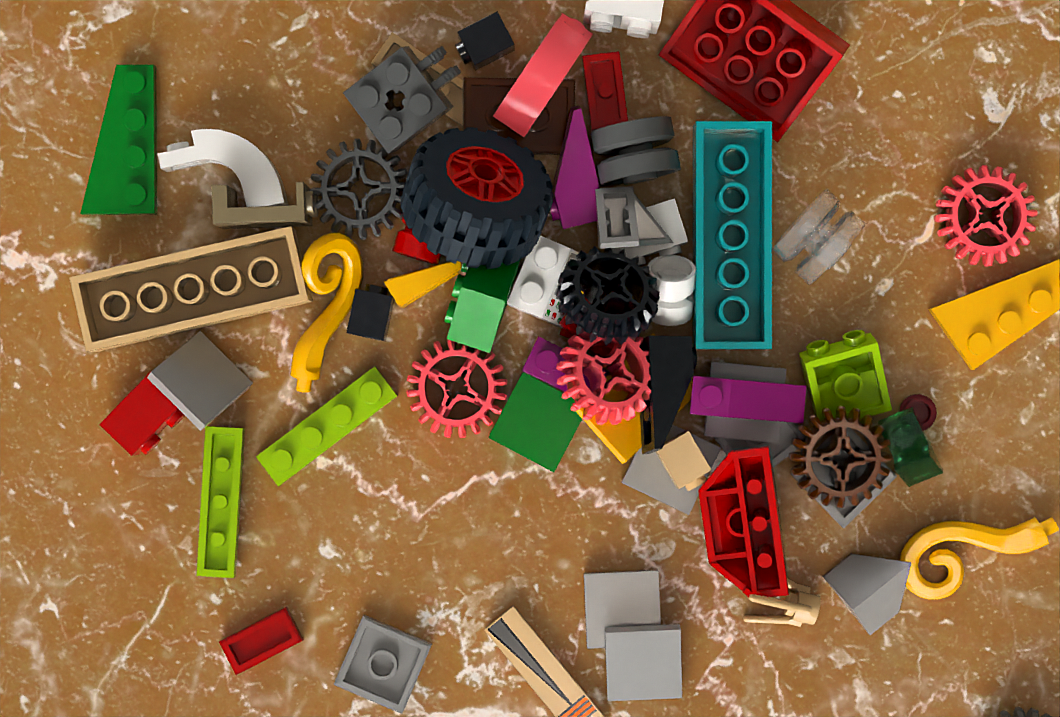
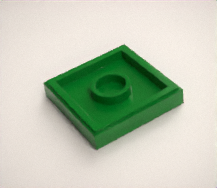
[488,372,582,472]

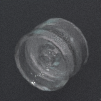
[772,188,866,285]

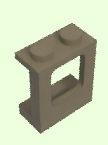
[211,182,319,229]

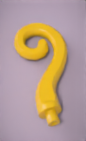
[290,233,363,392]
[899,517,1059,600]

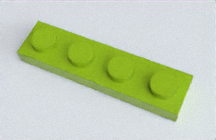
[256,366,398,487]
[196,426,245,578]

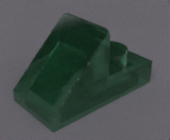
[878,407,943,487]

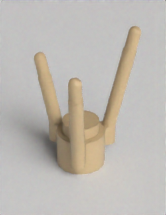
[743,578,821,627]

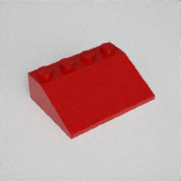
[658,0,850,143]

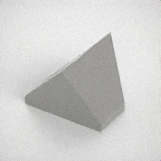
[595,186,673,249]
[822,553,911,635]

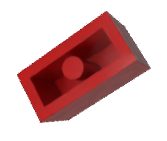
[99,370,185,456]

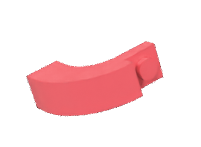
[493,13,593,137]

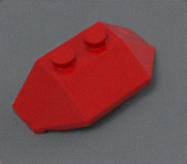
[698,446,789,597]

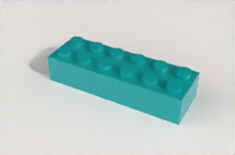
[692,121,772,350]

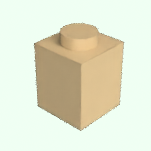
[656,430,711,491]

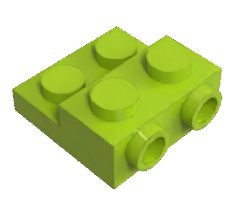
[799,330,892,422]

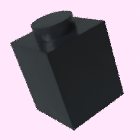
[455,11,515,71]
[346,284,395,342]

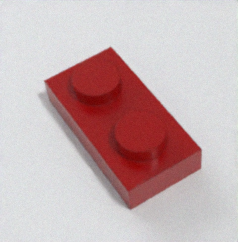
[582,51,628,132]

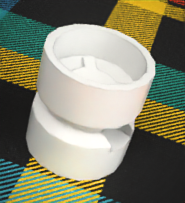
[647,255,696,326]

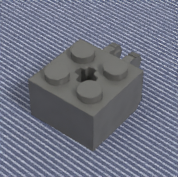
[343,46,461,154]

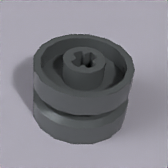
[590,116,681,186]

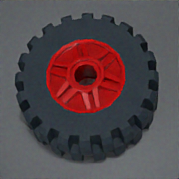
[401,127,554,269]

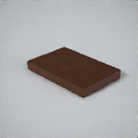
[463,77,575,155]

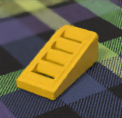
[384,261,462,308]

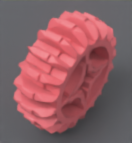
[934,165,1038,267]
[556,331,651,425]
[406,340,507,438]

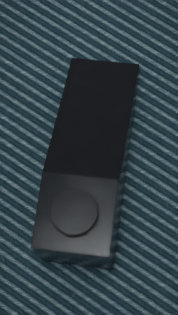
[640,335,697,454]

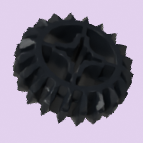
[556,246,660,346]

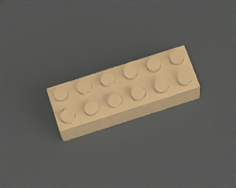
[69,226,313,352]

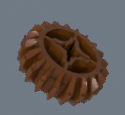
[789,405,892,508]

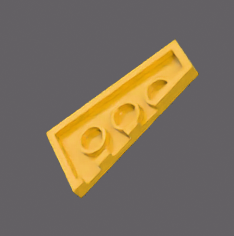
[928,259,1060,370]

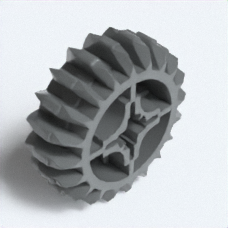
[309,139,408,240]

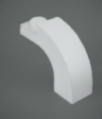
[158,129,288,207]

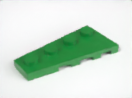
[80,64,157,215]

